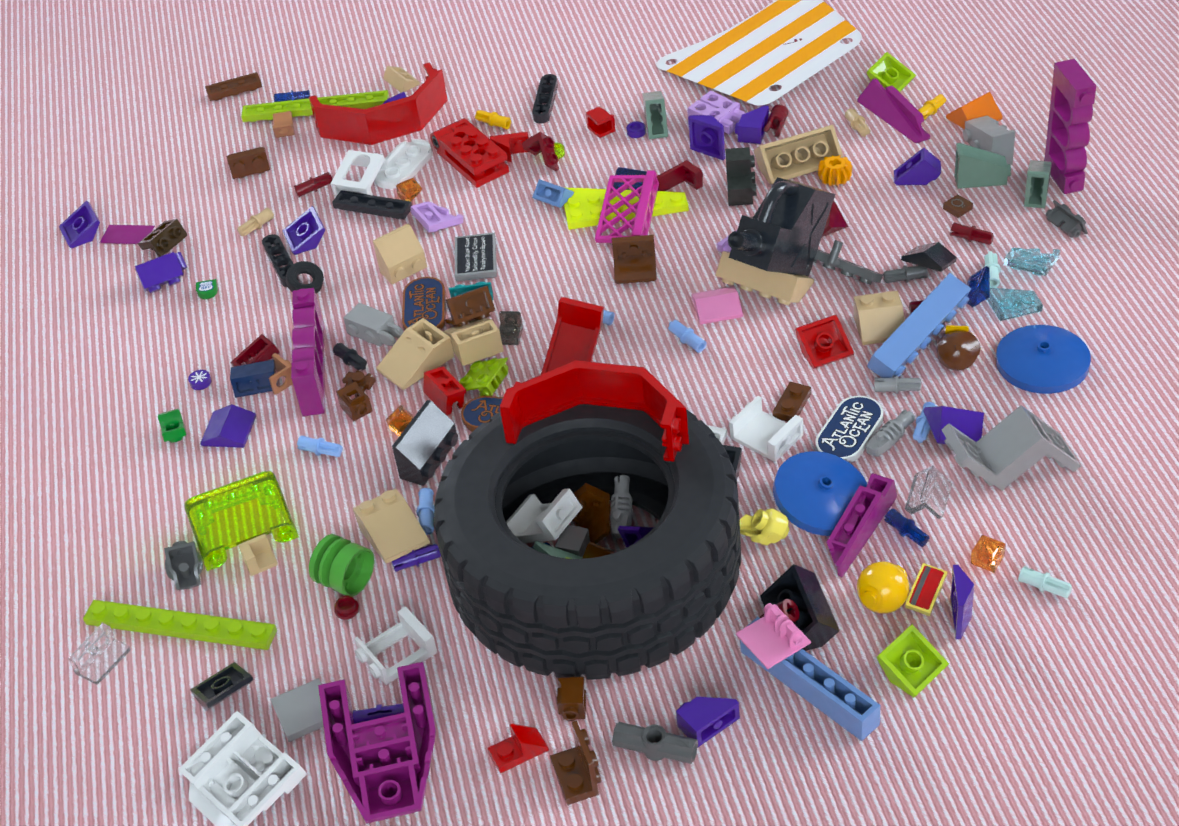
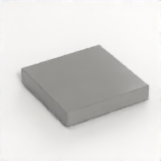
[270,678,324,742]

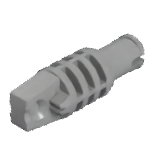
[866,410,915,457]
[610,475,633,539]

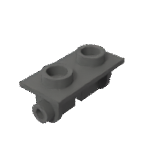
[1046,200,1088,238]

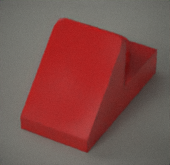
[490,132,529,162]
[488,724,549,774]

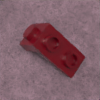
[522,132,559,171]
[657,160,703,191]

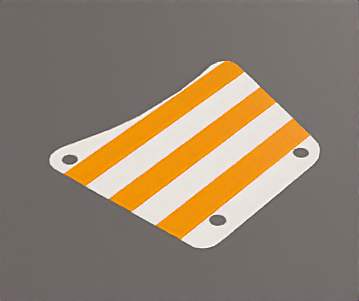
[656,0,862,106]

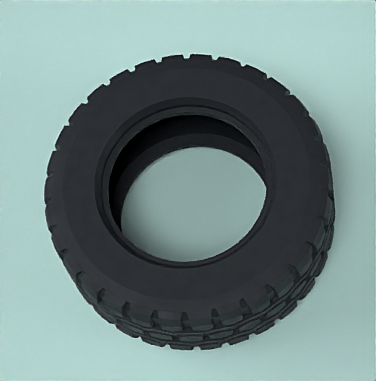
[434,404,741,680]

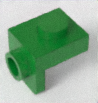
[158,409,187,443]

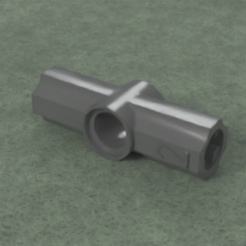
[612,722,698,764]

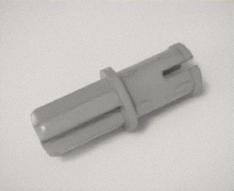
[874,376,921,394]

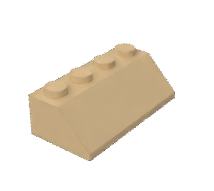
[753,125,843,185]
[715,251,815,305]

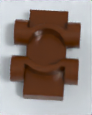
[342,370,376,392]

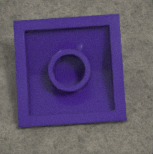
[688,115,725,160]
[59,200,100,249]
[282,206,325,255]
[200,404,256,448]
[950,565,974,639]

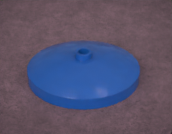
[996,325,1091,394]
[773,451,867,536]

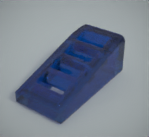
[967,266,990,308]

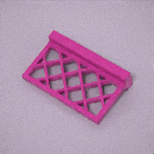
[595,170,659,243]

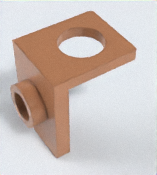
[272,111,295,138]
[269,353,293,395]

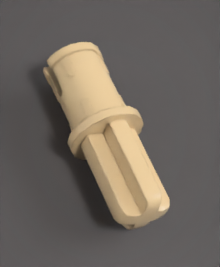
[845,108,871,137]
[237,208,274,237]

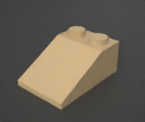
[352,489,430,564]

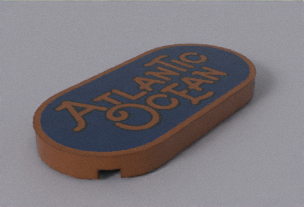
[402,277,446,331]
[461,396,503,432]

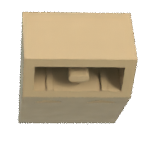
[376,318,454,390]
[442,318,504,366]

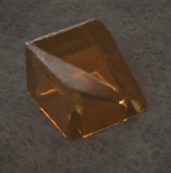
[396,178,422,201]
[386,405,414,436]
[971,535,1006,573]

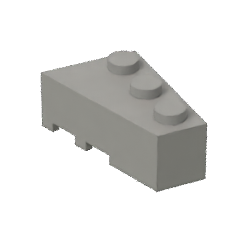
[963,116,1016,165]

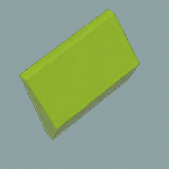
[866,52,916,92]
[876,624,949,698]

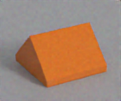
[946,91,1003,129]

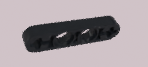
[532,74,558,124]
[262,234,300,287]

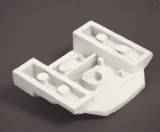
[178,711,307,826]

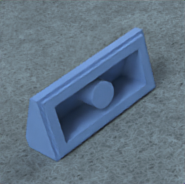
[532,179,574,208]

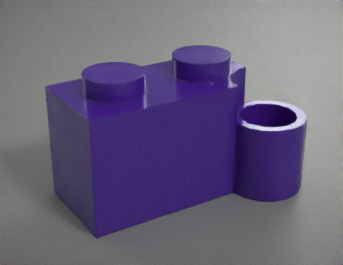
[135,252,187,293]

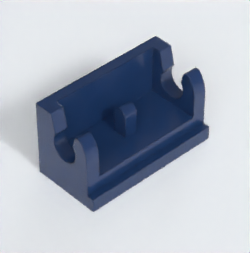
[230,359,278,398]

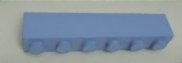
[867,273,971,378]
[740,617,881,741]

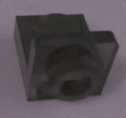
[499,311,523,345]

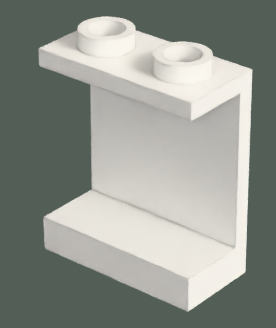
[729,396,803,462]

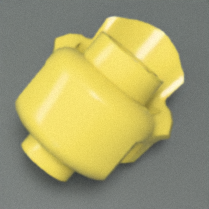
[740,508,789,545]

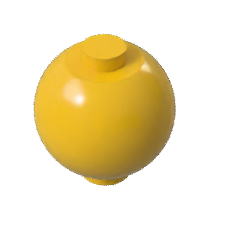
[857,561,909,614]

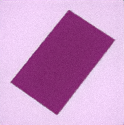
[99,225,155,244]

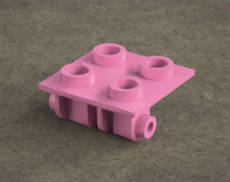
[736,603,811,669]

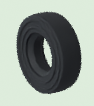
[286,261,324,294]

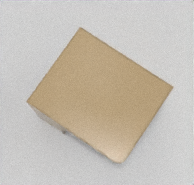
[238,534,278,576]

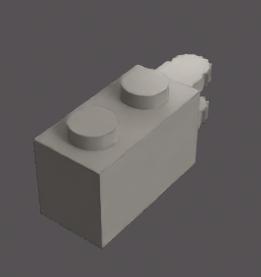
[343,303,403,347]

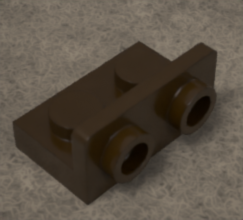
[138,219,187,257]

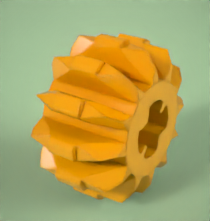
[818,155,852,186]

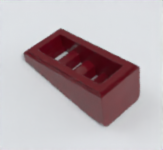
[230,334,280,367]

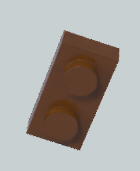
[773,382,811,422]

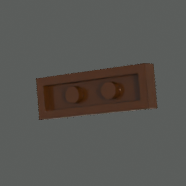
[205,72,262,101]

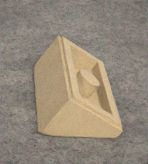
[383,66,420,93]

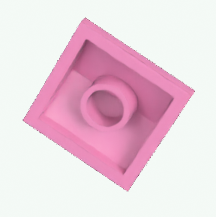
[691,287,743,325]

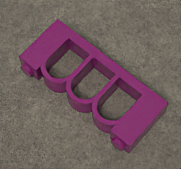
[1044,59,1096,194]
[291,288,325,417]

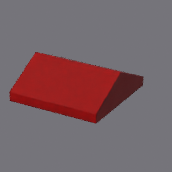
[795,315,854,369]

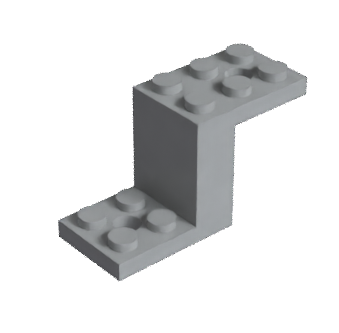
[941,405,1081,491]

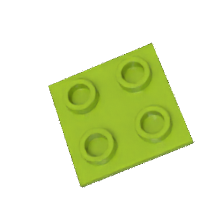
[459,357,509,396]

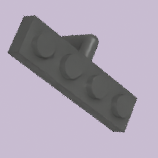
[814,240,883,285]

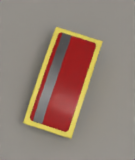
[905,563,948,616]

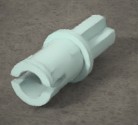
[983,251,1001,288]
[1018,566,1072,598]

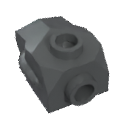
[164,541,203,590]

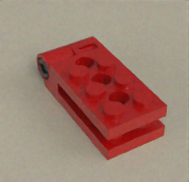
[430,118,510,188]

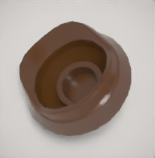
[937,331,981,370]

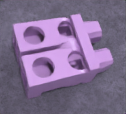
[687,90,746,135]

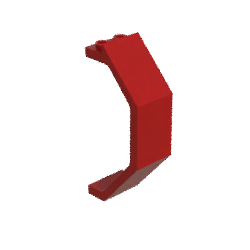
[309,62,448,145]
[514,296,604,386]
[500,360,689,462]

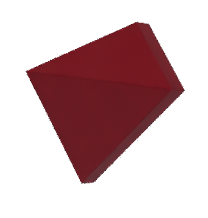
[822,201,848,237]

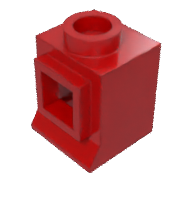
[586,106,616,138]

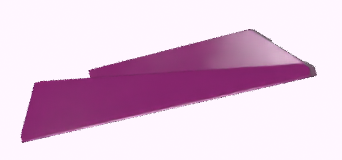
[857,78,930,143]
[826,473,897,577]

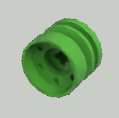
[309,534,375,597]

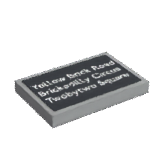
[455,232,497,281]

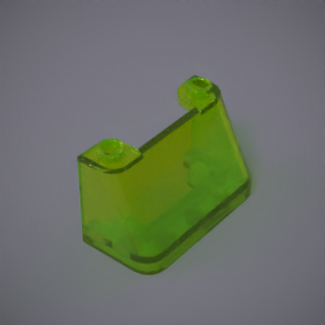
[184,471,299,571]

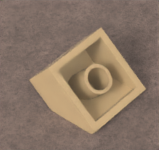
[373,223,427,284]
[853,290,905,345]

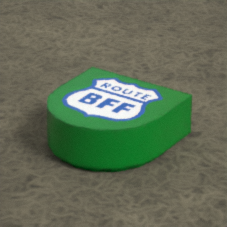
[196,279,218,299]

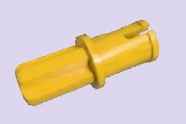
[918,94,946,120]
[475,110,511,130]

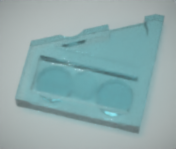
[1004,248,1060,276]
[983,287,1043,321]

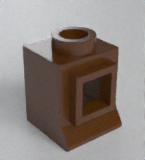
[336,381,373,422]
[557,677,586,721]

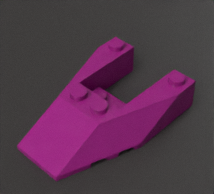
[318,662,436,824]

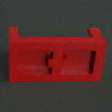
[423,366,466,415]

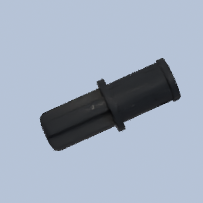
[333,343,367,370]

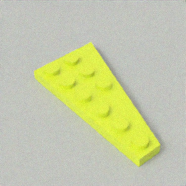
[563,187,689,230]

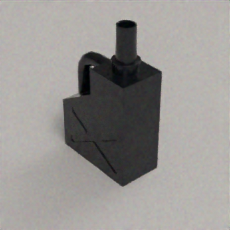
[728,177,836,276]

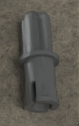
[883,265,928,283]

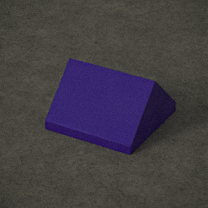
[923,406,984,445]

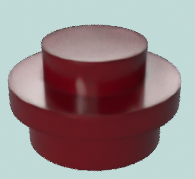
[334,596,359,620]

